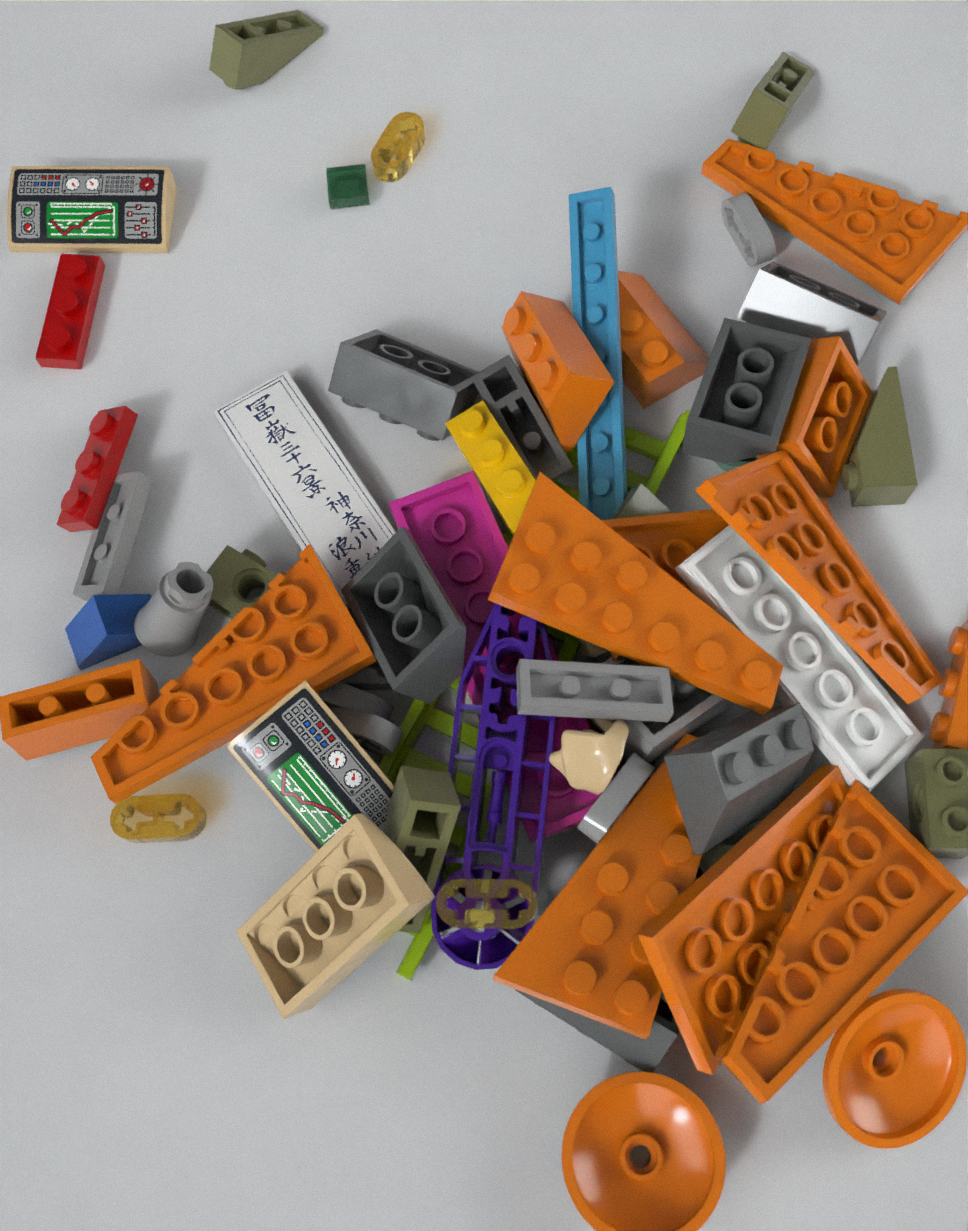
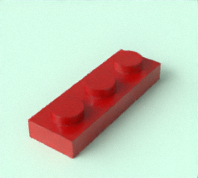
[35,254,105,370]
[56,406,138,532]

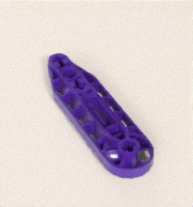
[431,603,557,970]

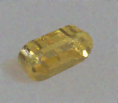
[371,112,425,182]
[110,794,207,843]
[436,879,539,929]

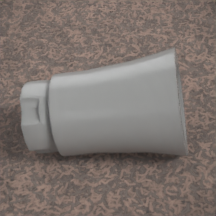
[134,562,213,657]

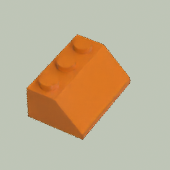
[618,271,709,409]
[501,291,614,453]
[757,336,873,497]

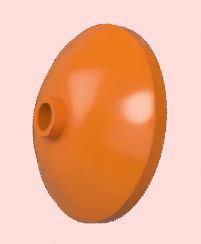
[823,989,967,1149]
[561,1071,726,1231]

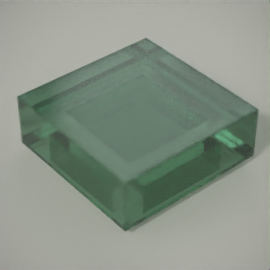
[326,164,370,209]

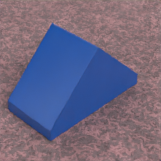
[65,594,152,670]

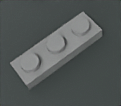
[73,471,153,601]
[516,659,674,722]

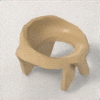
[549,718,629,795]

